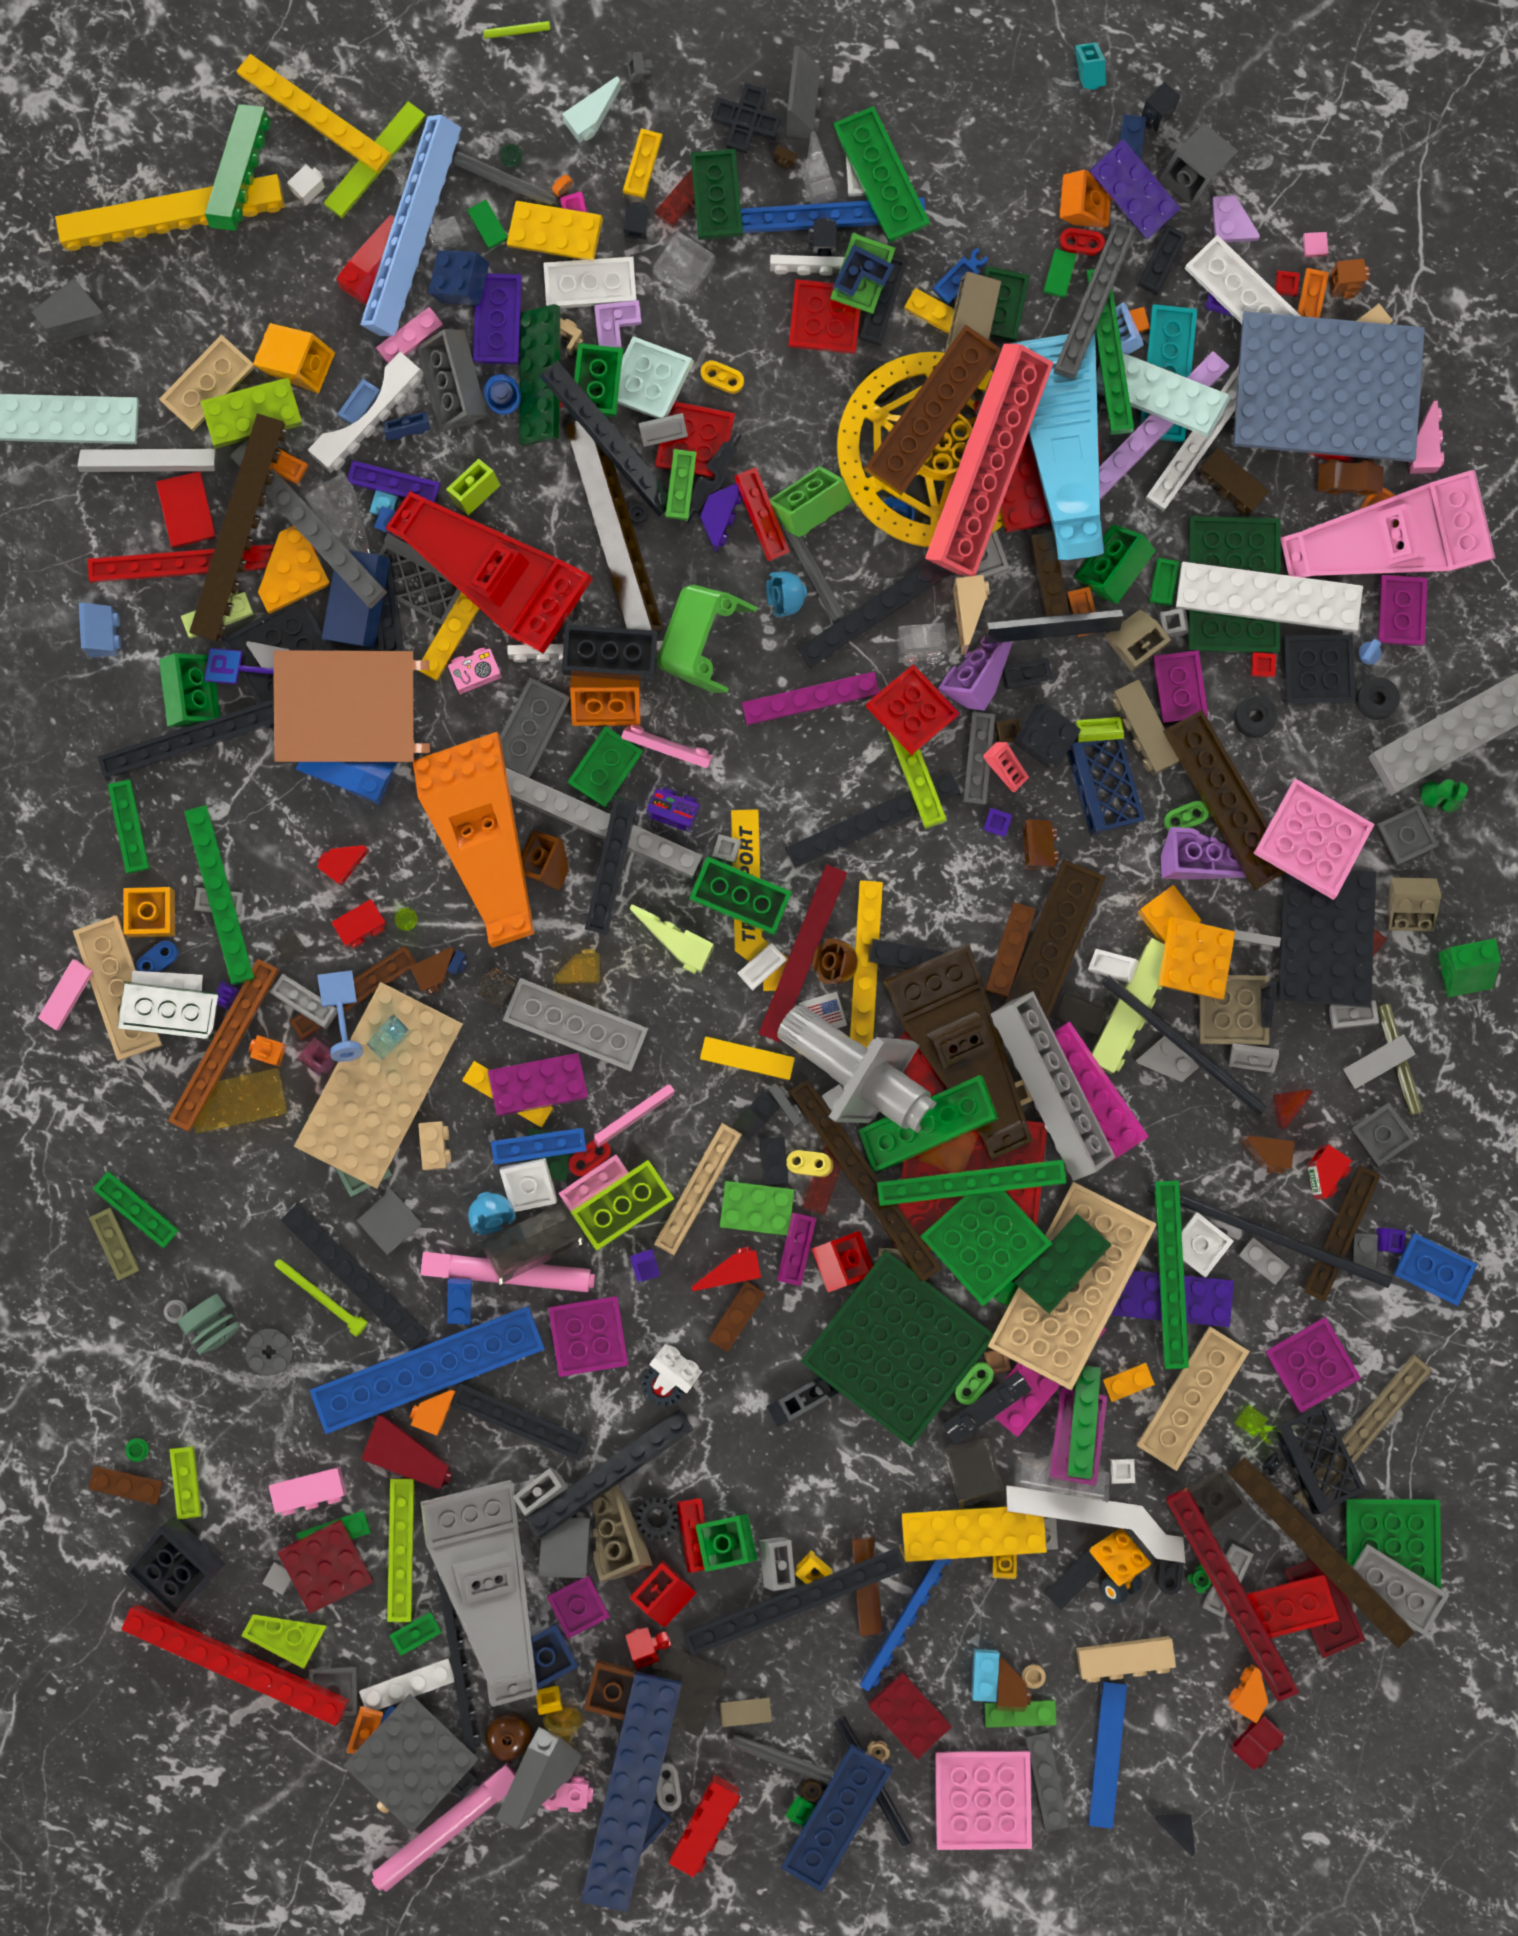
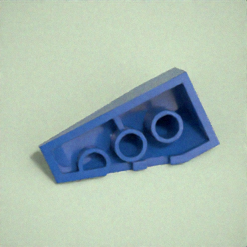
[296,762,398,805]

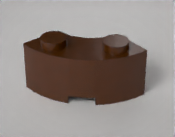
[1317,459,1384,496]

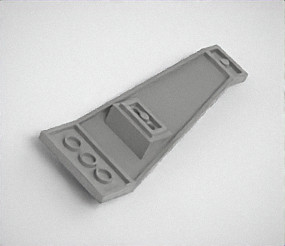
[421,1480,538,1707]

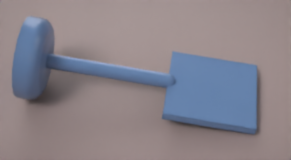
[317,970,363,1062]

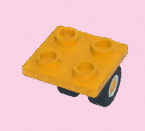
[1089,1528,1151,1605]

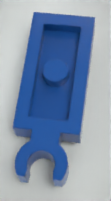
[932,248,988,306]

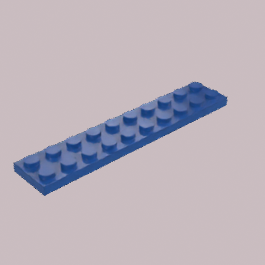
[309,1306,545,1434]

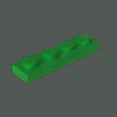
[107,779,150,874]
[93,1171,180,1249]

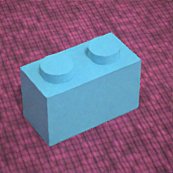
[971,1649,999,1702]

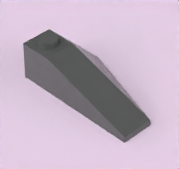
[496,1727,582,1830]

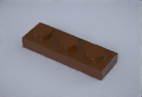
[708,1281,766,1352]
[88,1466,164,1505]

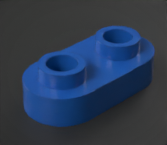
[136,941,179,972]

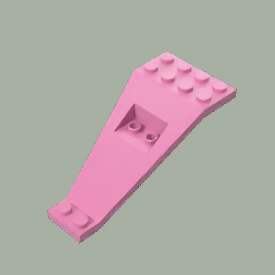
[1281,470,1496,578]

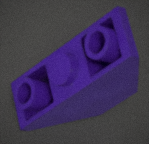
[700,483,743,552]

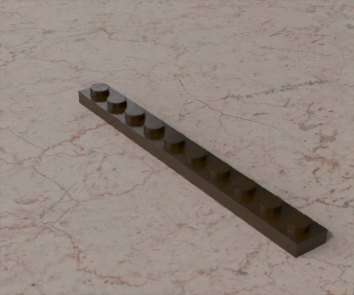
[788,1079,942,1283]

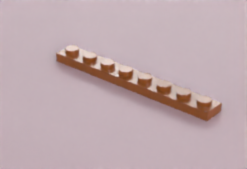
[168,959,279,1133]

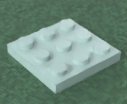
[618,336,694,419]

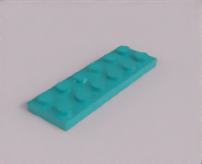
[1140,304,1197,442]

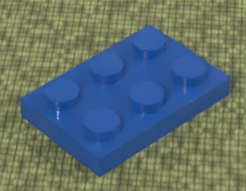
[1393,1233,1478,1306]

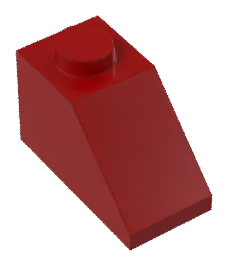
[317,845,369,886]

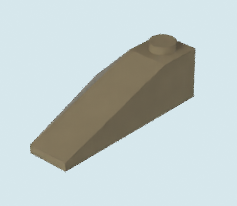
[593,1484,653,1582]

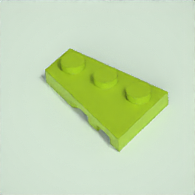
[241,1615,327,1669]

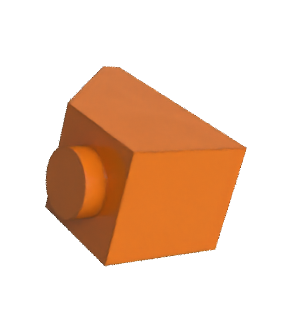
[409,1389,456,1436]

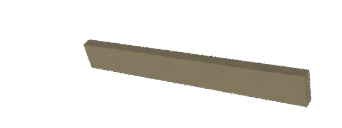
[1294,1355,1432,1511]

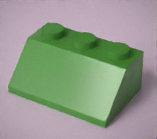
[769,466,852,537]

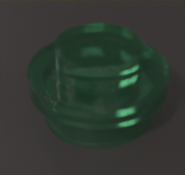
[500,144,523,167]

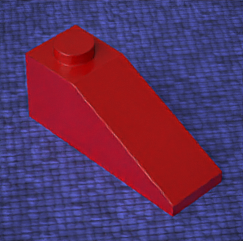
[692,1247,761,1291]

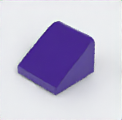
[1376,1228,1406,1254]

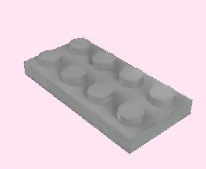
[1353,1544,1449,1635]

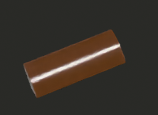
[851,1536,883,1636]

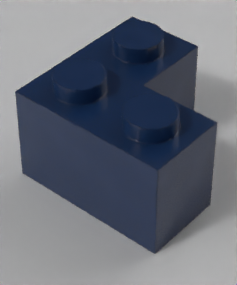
[832,244,894,299]

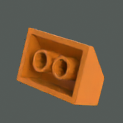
[570,676,640,726]

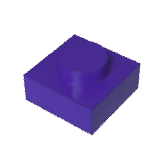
[983,808,1012,838]

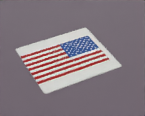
[799,992,847,1028]

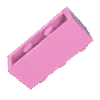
[269,1467,347,1516]

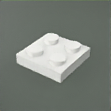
[500,1158,557,1212]
[1182,1212,1234,1278]

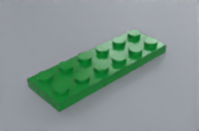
[833,106,930,243]
[858,1075,998,1173]

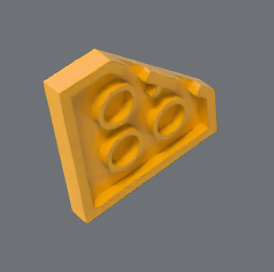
[258,525,331,614]

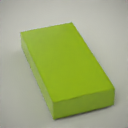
[1075,717,1124,742]

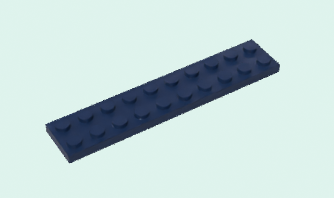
[581,1672,682,1912]

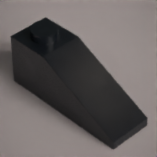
[766,1376,839,1426]

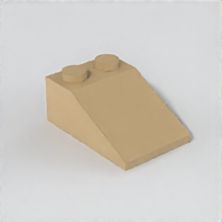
[953,575,990,655]

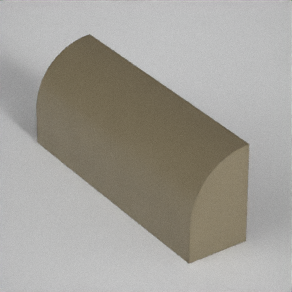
[945,271,1001,353]

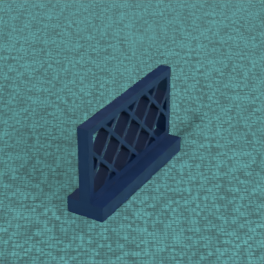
[1067,739,1145,836]

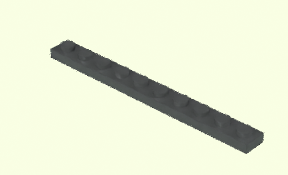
[231,440,387,609]

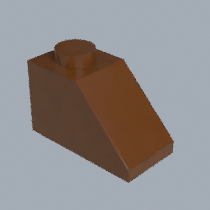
[410,947,455,995]
[996,1658,1031,1712]

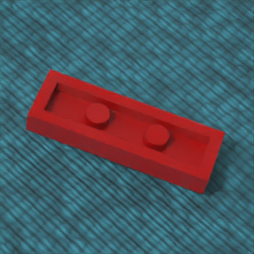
[677,1498,705,1573]

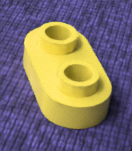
[787,1150,833,1177]

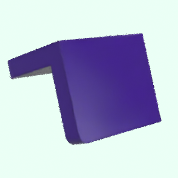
[630,1249,660,1283]

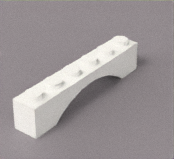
[308,352,422,473]

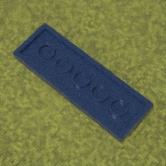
[781,1744,893,1892]

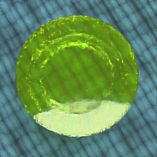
[394,908,418,931]

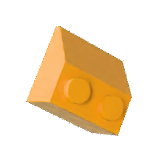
[1137,885,1202,944]

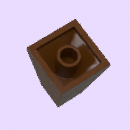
[521,830,569,891]

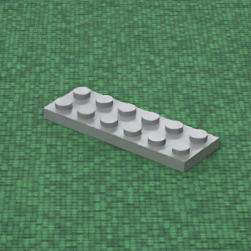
[503,978,649,1072]

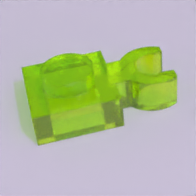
[1234,1404,1274,1444]

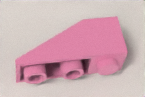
[1408,401,1444,474]

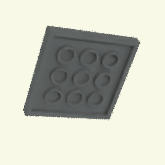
[343,1693,478,1832]

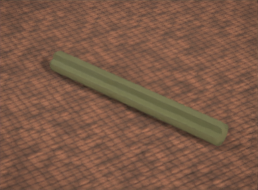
[1377,1004,1422,1115]

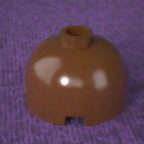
[812,938,858,985]
[485,1713,533,1762]

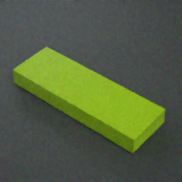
[169,1446,202,1520]

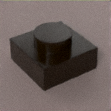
[774,145,798,170]
[994,718,1021,743]

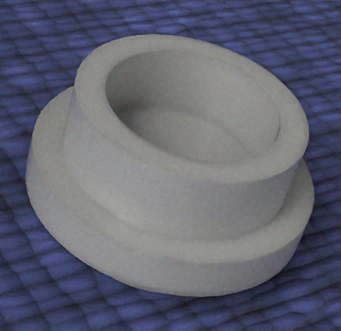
[164,1300,188,1323]

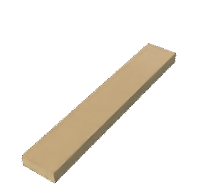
[654,1123,742,1255]

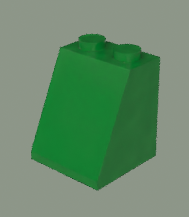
[1438,938,1501,998]

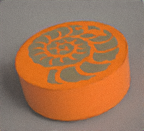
[552,174,574,197]

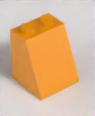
[253,323,335,393]

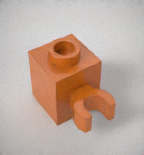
[249,1035,287,1067]

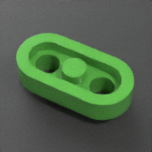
[1164,801,1209,831]
[955,1362,994,1405]

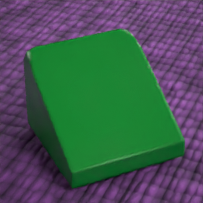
[995,1282,1018,1306]

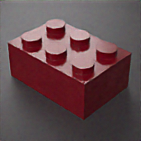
[868,1671,952,1760]

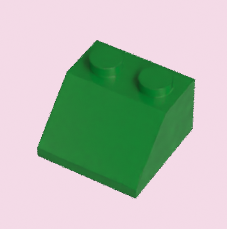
[696,1514,758,1572]

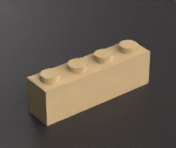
[1076,1636,1176,1683]

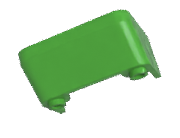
[657,585,758,693]

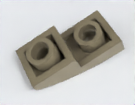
[719,1698,772,1727]

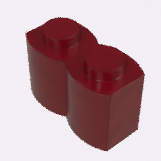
[1230,1714,1285,1770]

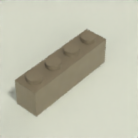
[1111,679,1180,776]

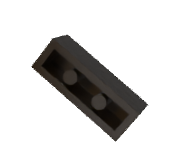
[1197,448,1270,517]

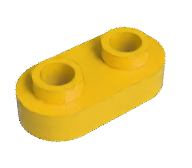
[701,361,744,394]

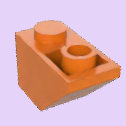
[1228,1665,1268,1723]

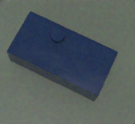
[322,550,390,649]

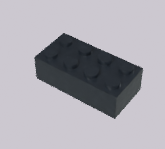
[562,625,658,682]

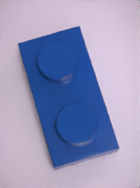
[447,1278,472,1325]

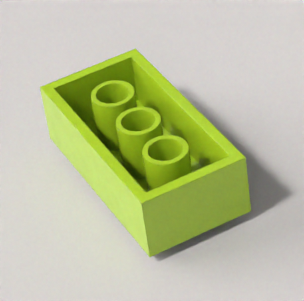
[200,377,302,449]
[571,1160,674,1251]

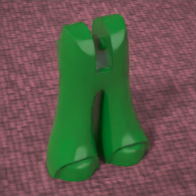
[1421,779,1468,813]

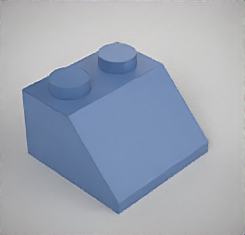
[79,603,121,658]

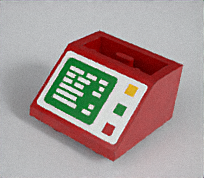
[1307,1144,1352,1200]

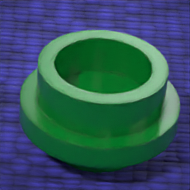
[125,1438,149,1462]

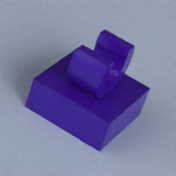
[216,981,240,1010]

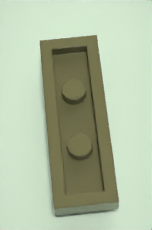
[89,1208,141,1281]

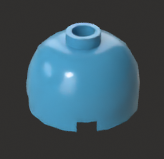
[766,571,807,618]
[468,1192,516,1235]

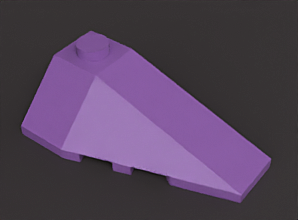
[938,621,1013,711]
[1161,827,1247,880]

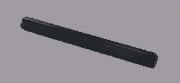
[835,1716,913,1846]

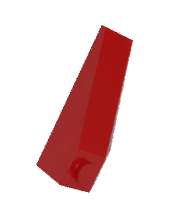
[336,214,395,306]

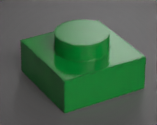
[785,1796,816,1826]

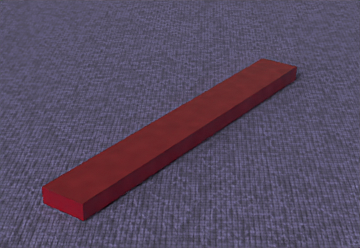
[758,864,847,1043]

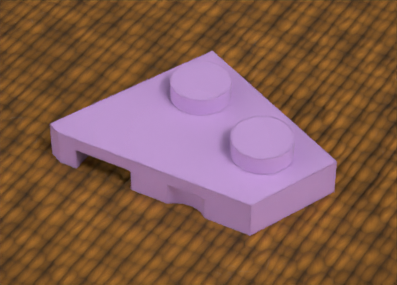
[1212,195,1260,243]

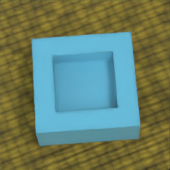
[370,490,399,516]

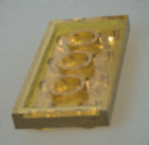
[194,1068,288,1134]

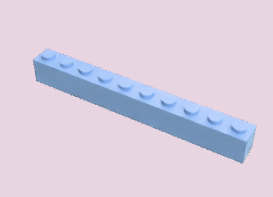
[360,115,461,336]

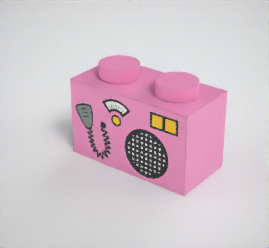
[448,648,502,694]

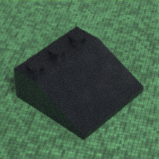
[124,1516,225,1619]

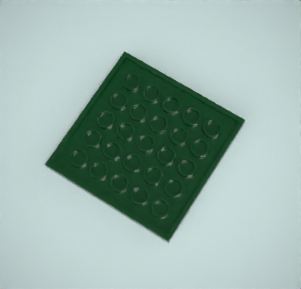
[800,1250,994,1447]

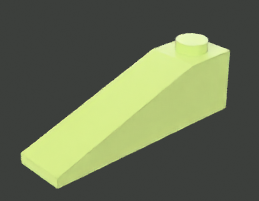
[630,905,714,974]

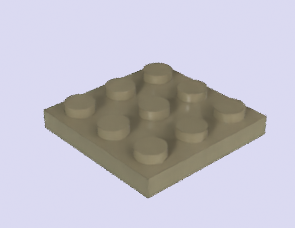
[1199,975,1269,1045]

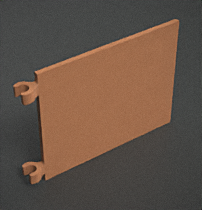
[273,650,430,762]

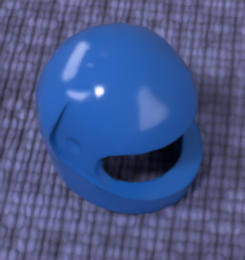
[483,374,521,415]

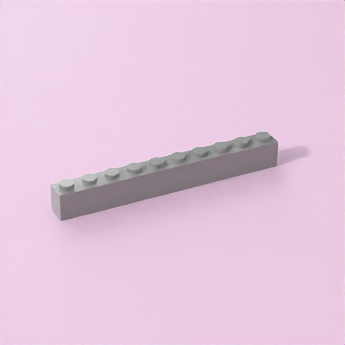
[506,768,703,880]

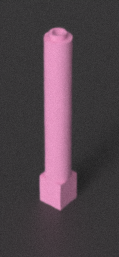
[421,1252,595,1292]
[372,1761,516,1892]

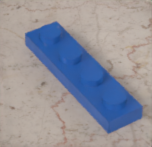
[491,1128,587,1165]

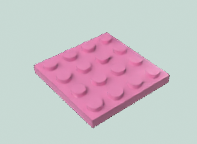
[1254,778,1375,900]
[935,1750,1032,1850]

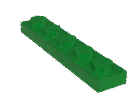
[1067,1365,1101,1480]

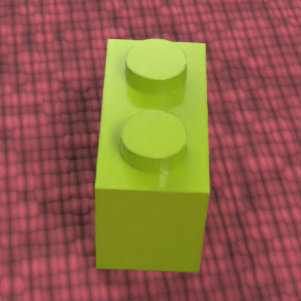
[446,459,501,516]

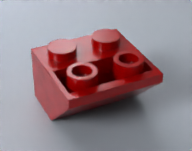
[630,1560,697,1628]

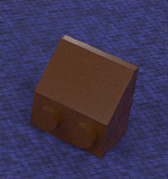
[1022,819,1059,872]
[1240,1135,1295,1174]

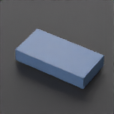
[337,379,381,425]

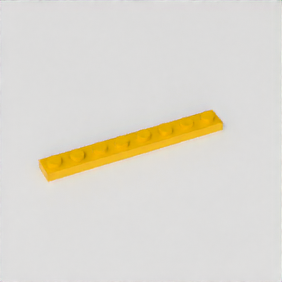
[237,54,392,174]
[850,881,883,1048]

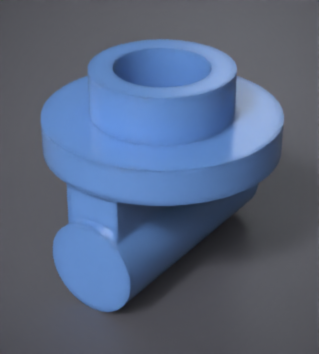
[1358,639,1381,665]

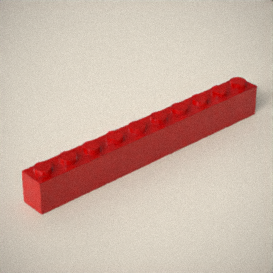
[121,1605,350,1726]

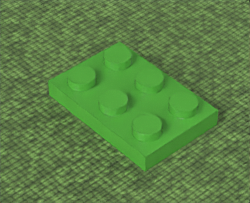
[831,233,895,314]
[720,1181,794,1236]

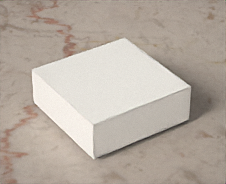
[1110,1459,1135,1484]

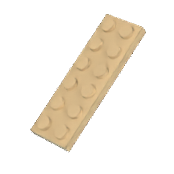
[73,915,163,1061]
[1136,1326,1250,1471]

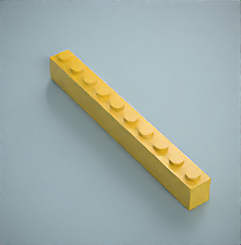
[55,174,285,251]

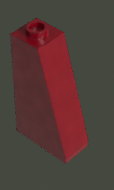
[361,1414,452,1489]

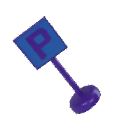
[204,648,274,684]

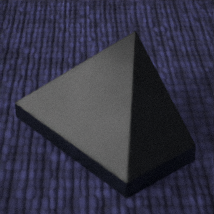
[1155,1814,1195,1856]

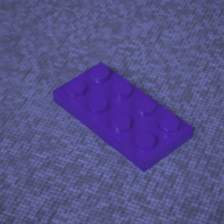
[1089,139,1181,239]
[473,273,522,365]

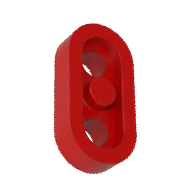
[1059,228,1105,256]
[569,1140,611,1176]

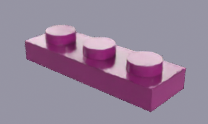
[777,1213,816,1286]

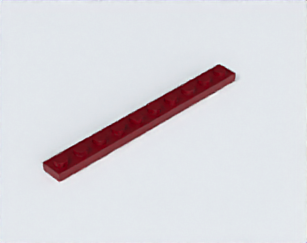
[1166,1487,1299,1702]

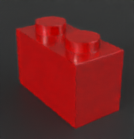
[331,899,387,949]

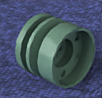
[177,1294,241,1355]

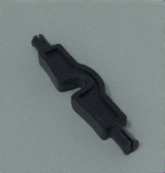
[685,430,743,523]

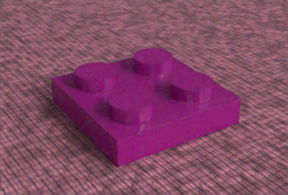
[547,1574,610,1639]

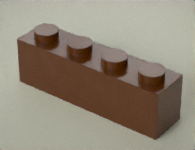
[985,902,1036,999]

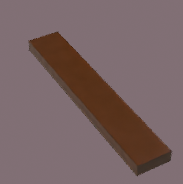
[289,945,417,1041]

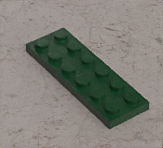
[519,304,560,446]

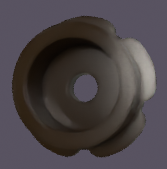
[800,1779,824,1803]

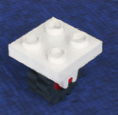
[642,1344,702,1407]

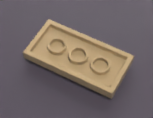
[159,335,255,431]

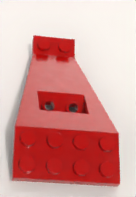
[385,491,593,654]

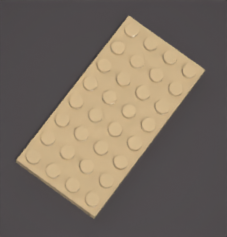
[294,982,463,1189]
[988,1182,1157,1391]

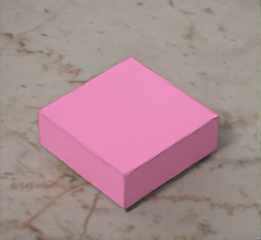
[1303,232,1328,258]

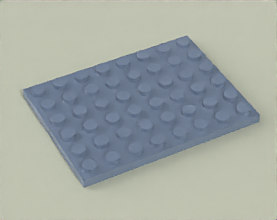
[1233,311,1425,462]

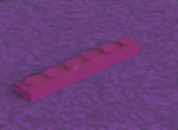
[742,672,879,726]

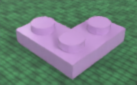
[594,300,642,348]

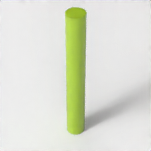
[483,21,551,39]

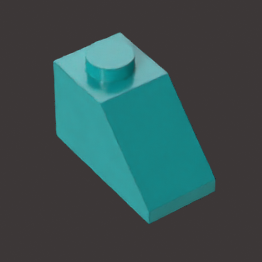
[1075,42,1106,89]

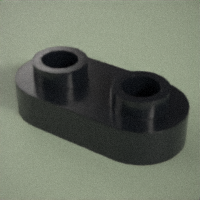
[1157,1559,1184,1595]

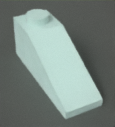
[562,76,621,143]

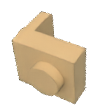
[560,318,584,356]

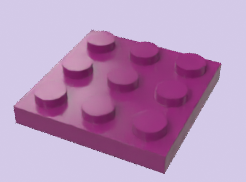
[548,1296,628,1377]
[1264,1317,1361,1413]

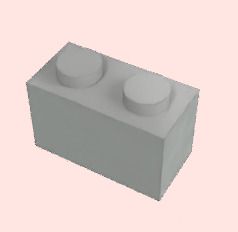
[513,1468,568,1517]
[759,1537,796,1591]

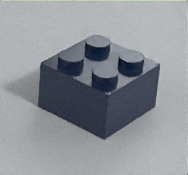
[428,250,489,306]
[531,1621,579,1689]

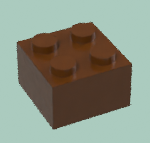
[584,1659,642,1720]

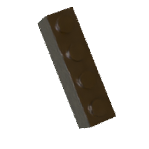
[1029,532,1070,617]

